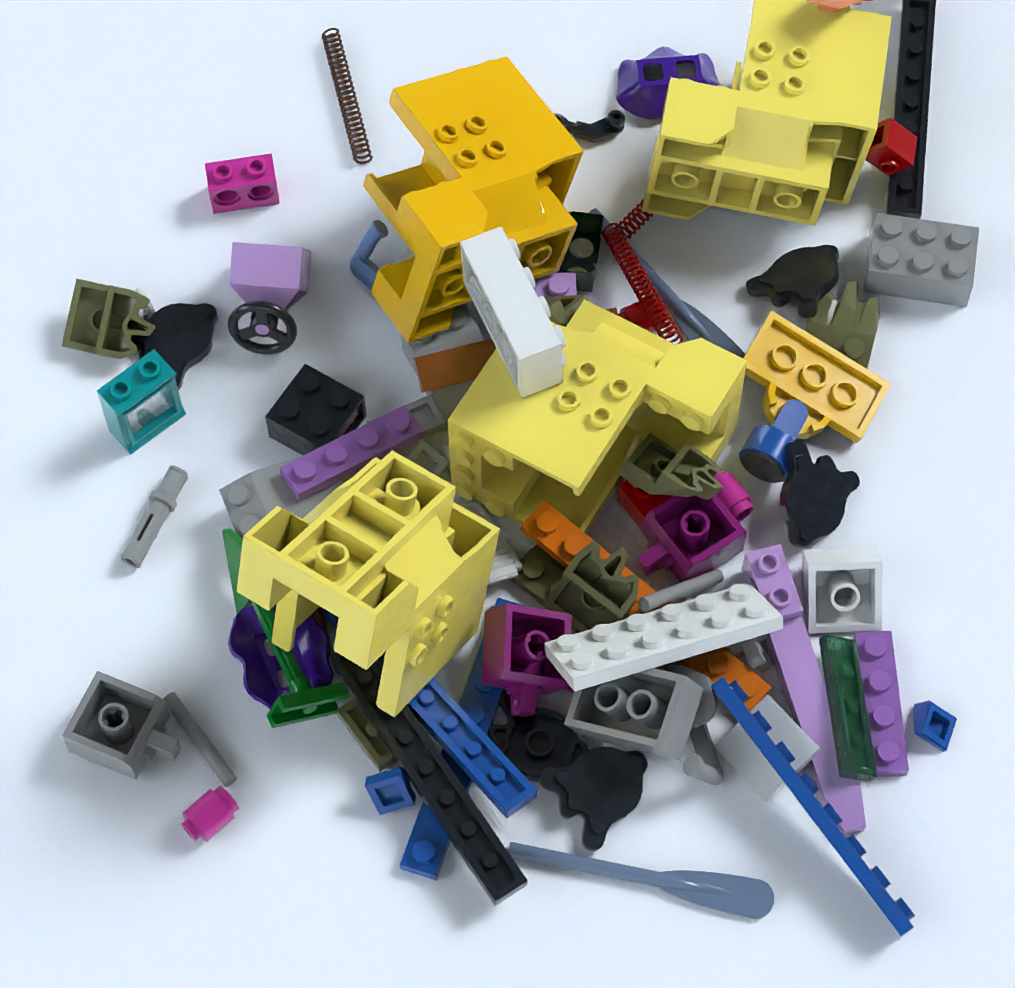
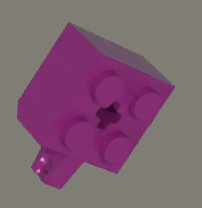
[637,495,747,583]
[482,603,572,717]

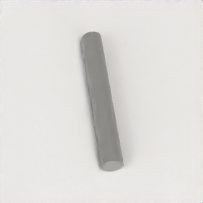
[638,569,724,612]
[163,692,237,787]

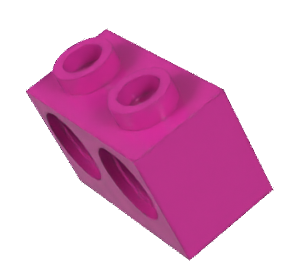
[205,153,280,214]

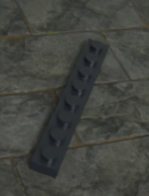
[886,0,936,219]
[329,652,528,906]

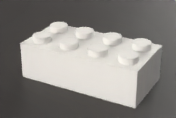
[460,226,566,398]

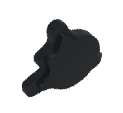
[746,245,840,318]
[131,303,218,390]
[780,440,860,547]
[488,690,589,782]
[538,747,648,851]

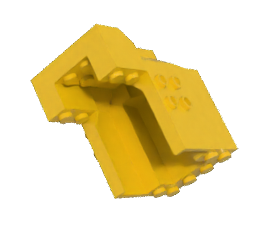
[363,56,584,343]

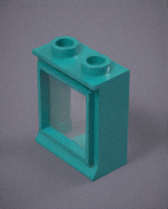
[96,350,186,455]

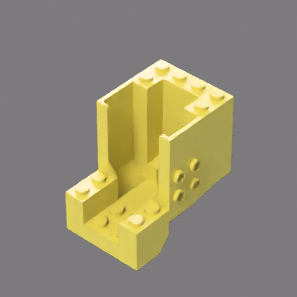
[642,0,892,226]
[448,299,747,535]
[237,450,500,717]

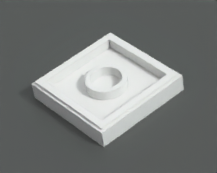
[714,694,822,802]

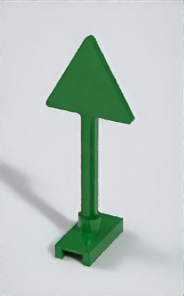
[222,528,350,728]

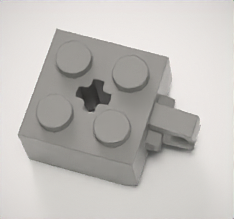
[62,671,181,780]

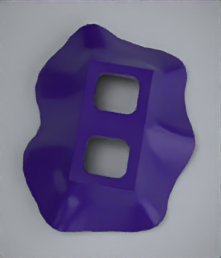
[616,46,723,120]
[228,604,334,709]

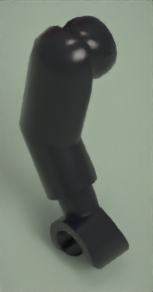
[554,110,625,143]

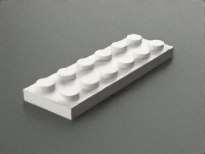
[544,583,783,692]

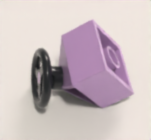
[228,242,311,355]

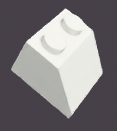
[802,546,883,634]

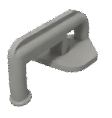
[659,662,724,785]

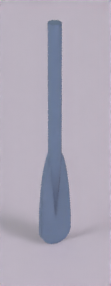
[589,208,745,358]
[508,842,774,919]

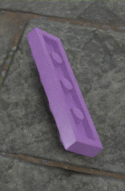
[280,405,423,501]
[853,631,909,777]

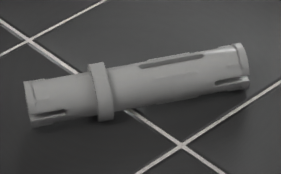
[120,465,188,568]

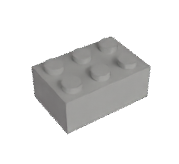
[864,213,979,307]
[564,668,704,761]

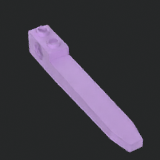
[741,544,866,835]

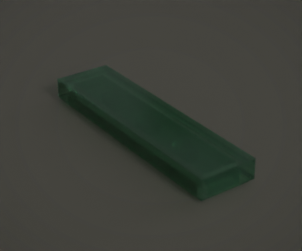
[819,634,878,782]

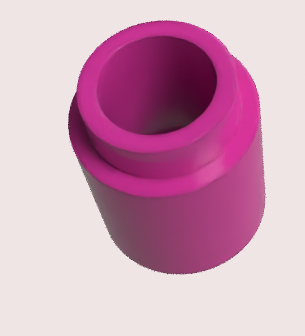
[714,471,754,523]
[181,786,239,842]

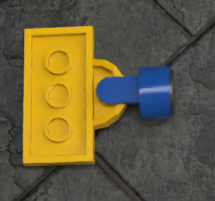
[739,310,891,483]

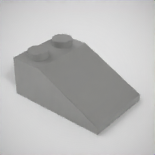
[401,303,484,431]
[219,458,343,539]

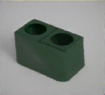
[557,211,604,292]

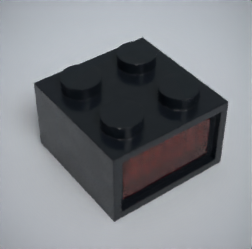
[265,364,367,455]

